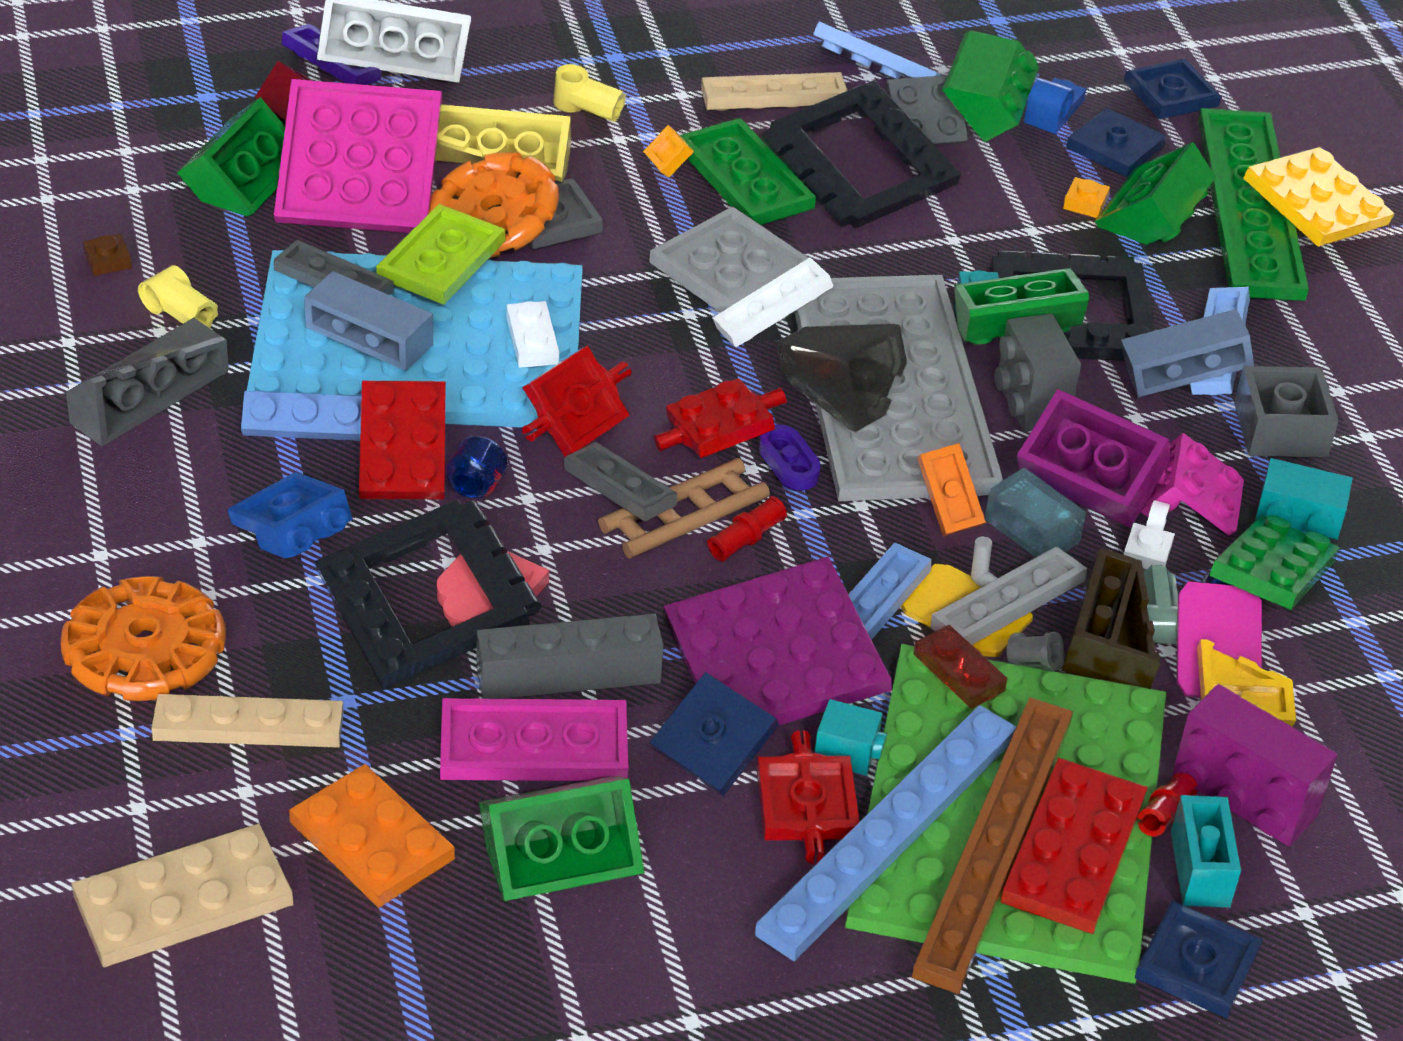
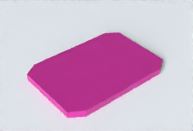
[1177,581,1262,698]

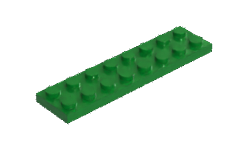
[1198,108,1309,301]

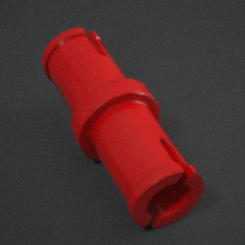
[707,496,787,562]
[1137,772,1198,837]

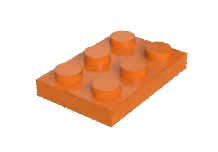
[289,764,455,908]

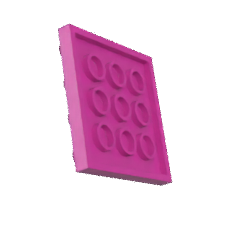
[274,79,442,233]

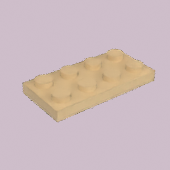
[71,824,293,968]

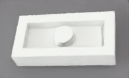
[506,301,559,368]

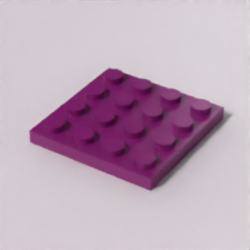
[664,556,892,725]

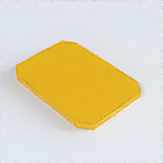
[900,564,1033,657]

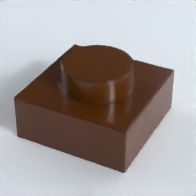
[83,234,132,276]

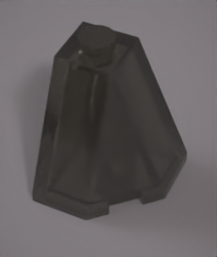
[776,324,907,432]

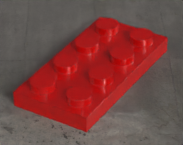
[1000,757,1148,934]

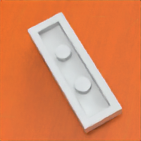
[713,258,834,348]

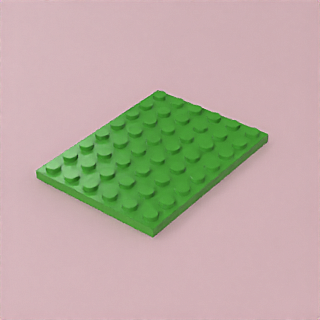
[845,644,1166,984]

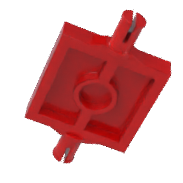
[522,345,632,457]
[654,378,787,458]
[757,730,860,864]

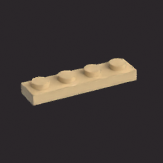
[701,72,847,111]
[152,694,344,748]

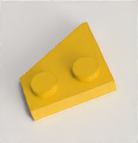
[1197,639,1296,727]

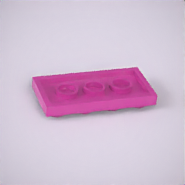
[440,698,629,781]

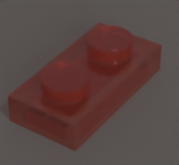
[913,624,1008,709]

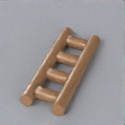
[598,458,770,559]

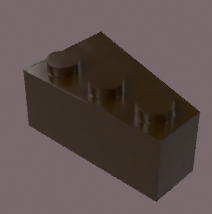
[1061,547,1161,689]

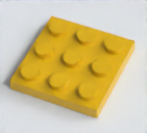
[1243,147,1395,247]

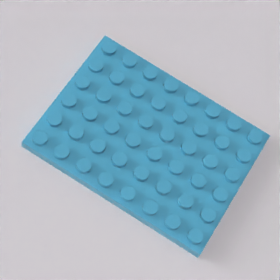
[247,250,582,427]

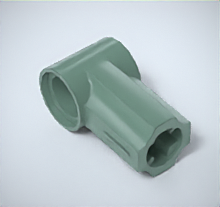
[1144,565,1178,645]

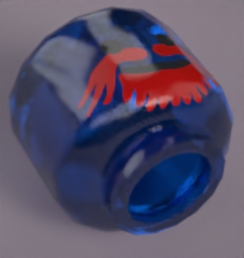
[446,436,508,498]

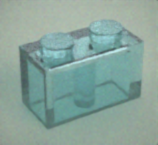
[985,468,1086,557]

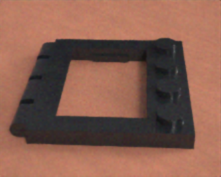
[762,80,961,229]
[990,250,1155,361]
[314,499,541,689]

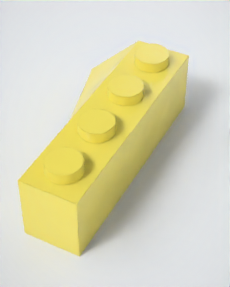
[435,105,571,182]

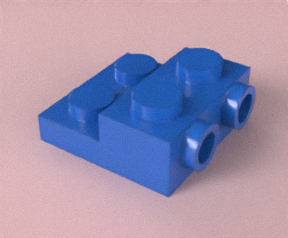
[227,472,353,558]

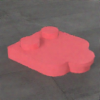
[437,551,550,626]

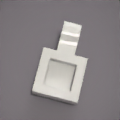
[1124,500,1175,569]

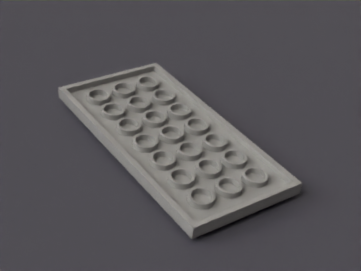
[794,275,1004,501]

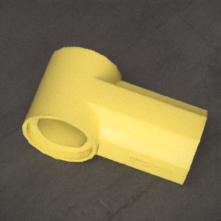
[553,64,626,122]
[138,265,218,328]

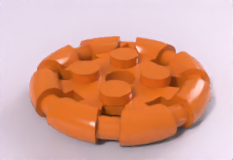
[429,152,559,258]
[60,576,226,701]

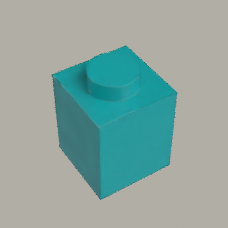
[815,699,887,776]

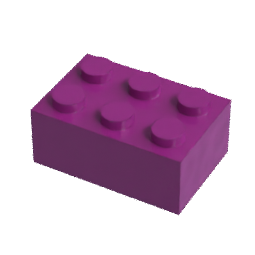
[1017,389,1171,528]
[1172,684,1338,847]

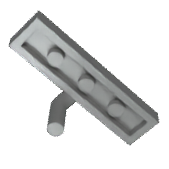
[931,536,1087,651]

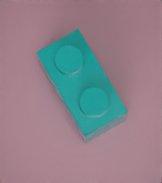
[1255,458,1353,540]
[1171,795,1241,908]

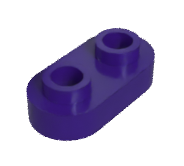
[759,425,821,491]

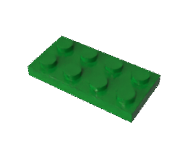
[680,118,816,225]
[1209,515,1340,610]

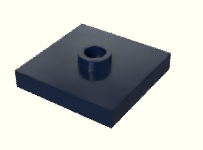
[1124,58,1221,119]
[1066,107,1166,177]
[649,672,779,796]
[1135,901,1263,1018]

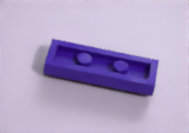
[282,23,382,85]

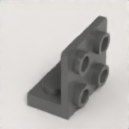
[883,75,968,146]

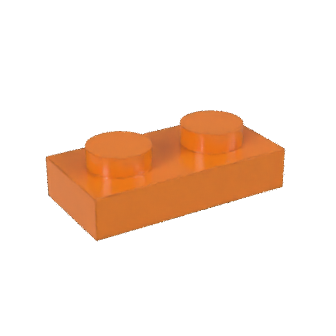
[917,443,986,537]

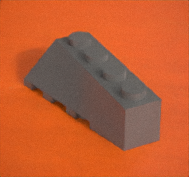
[66,318,229,447]
[476,613,663,699]

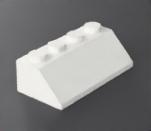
[317,0,471,83]

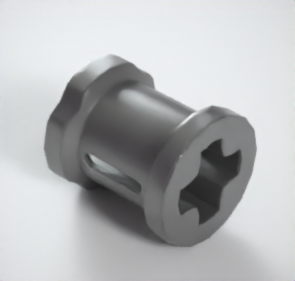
[1007,632,1065,671]

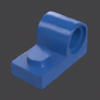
[1024,78,1087,134]

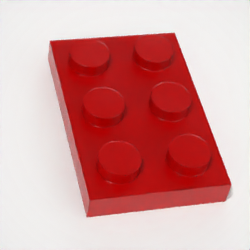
[359,380,446,500]

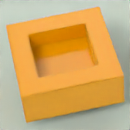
[643,125,694,178]
[1063,177,1110,218]

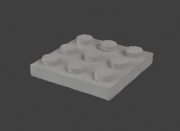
[649,206,808,313]

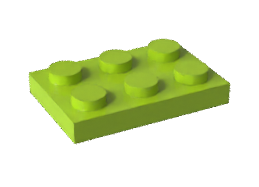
[376,204,505,305]

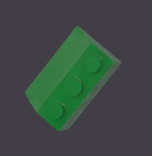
[942,30,1039,143]
[177,97,285,217]
[1094,142,1216,245]
[954,268,1089,344]
[479,776,645,901]

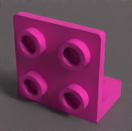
[1141,433,1244,536]

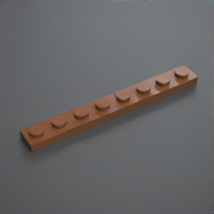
[912,697,1073,994]

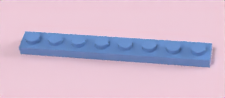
[755,705,1016,961]

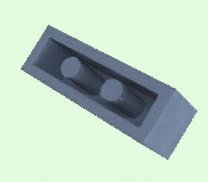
[304,271,433,371]
[1121,309,1254,397]

